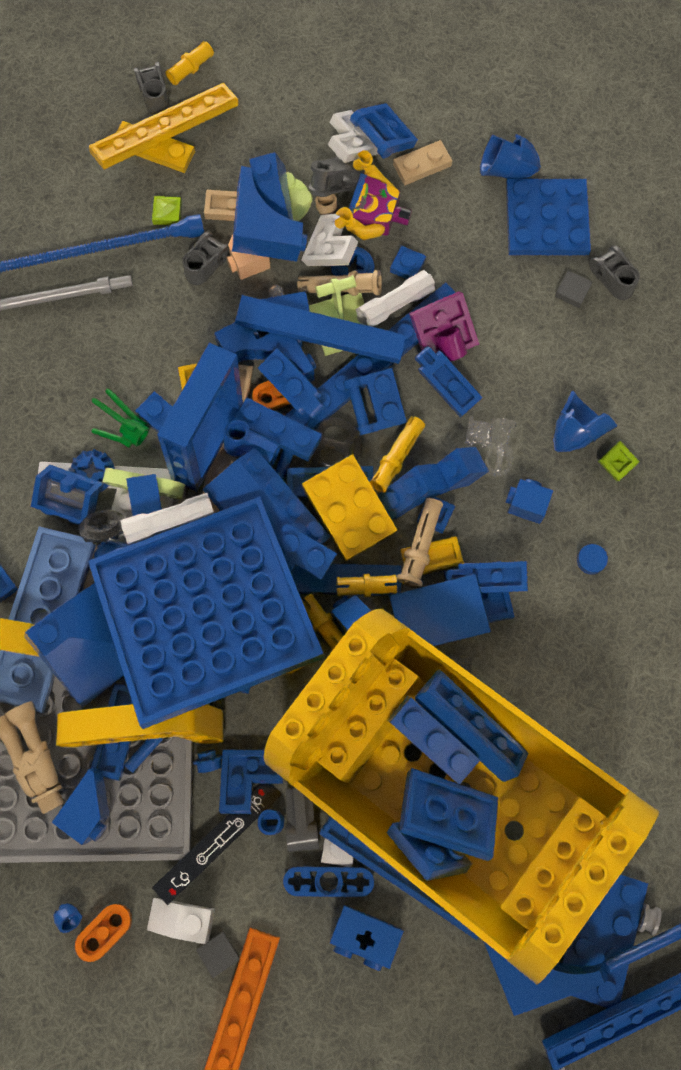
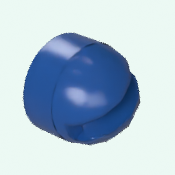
[258,810,285,835]
[53,903,82,933]

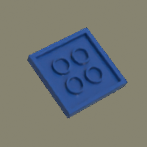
[506,179,591,255]

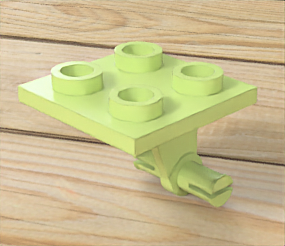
[309,275,365,356]

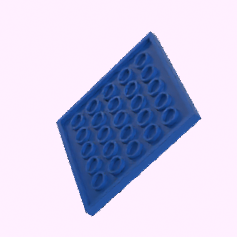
[88,496,324,729]

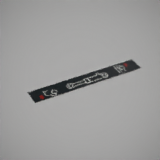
[152,783,282,906]

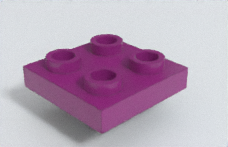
[409,291,479,361]

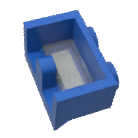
[31,465,103,525]

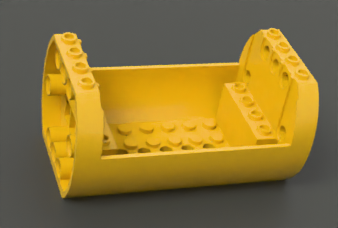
[264,609,659,985]

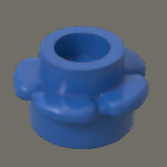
[193,749,222,773]

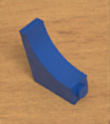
[232,166,307,262]
[483,941,608,1016]

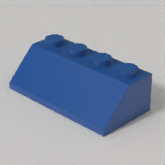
[203,448,331,567]

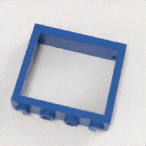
[157,343,243,492]

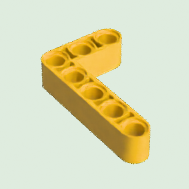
[56,704,224,747]

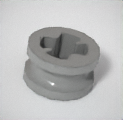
[637,903,661,936]

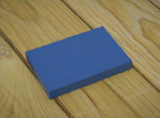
[389,574,491,646]
[399,768,498,861]

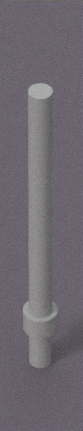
[0,275,133,311]

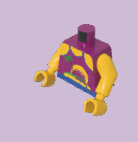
[335,150,412,240]

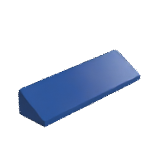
[415,669,529,782]

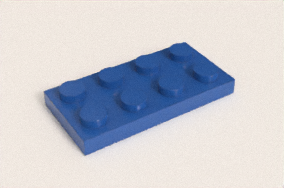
[560,875,648,1008]

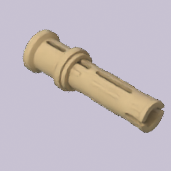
[297,270,382,296]
[397,498,443,588]

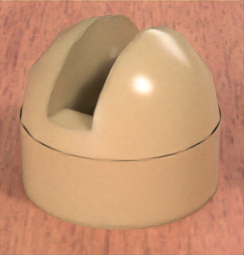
[315,194,337,215]

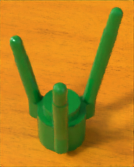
[91,388,149,448]

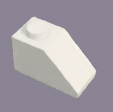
[147,898,215,944]

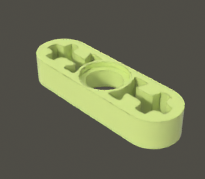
[102,468,185,499]

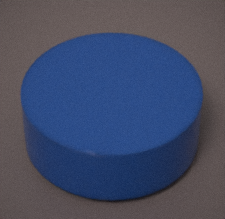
[577,544,608,575]

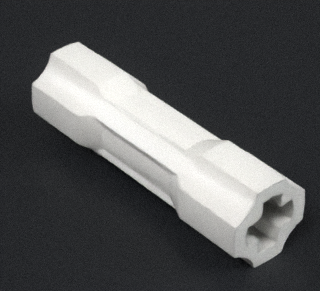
[356,270,435,327]
[120,493,214,545]

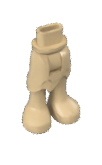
[0,701,65,814]

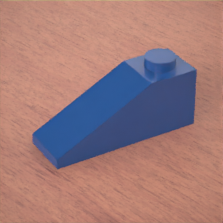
[249,152,293,220]

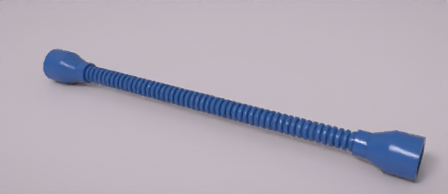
[0,214,204,274]

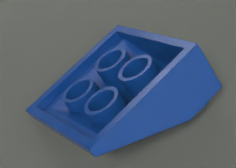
[24,583,124,708]

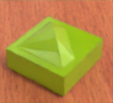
[152,196,182,225]
[598,441,640,482]

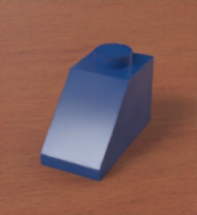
[331,595,371,635]
[52,767,109,845]

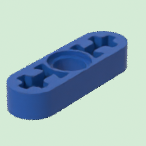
[283,866,374,897]

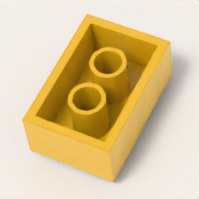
[302,454,398,561]

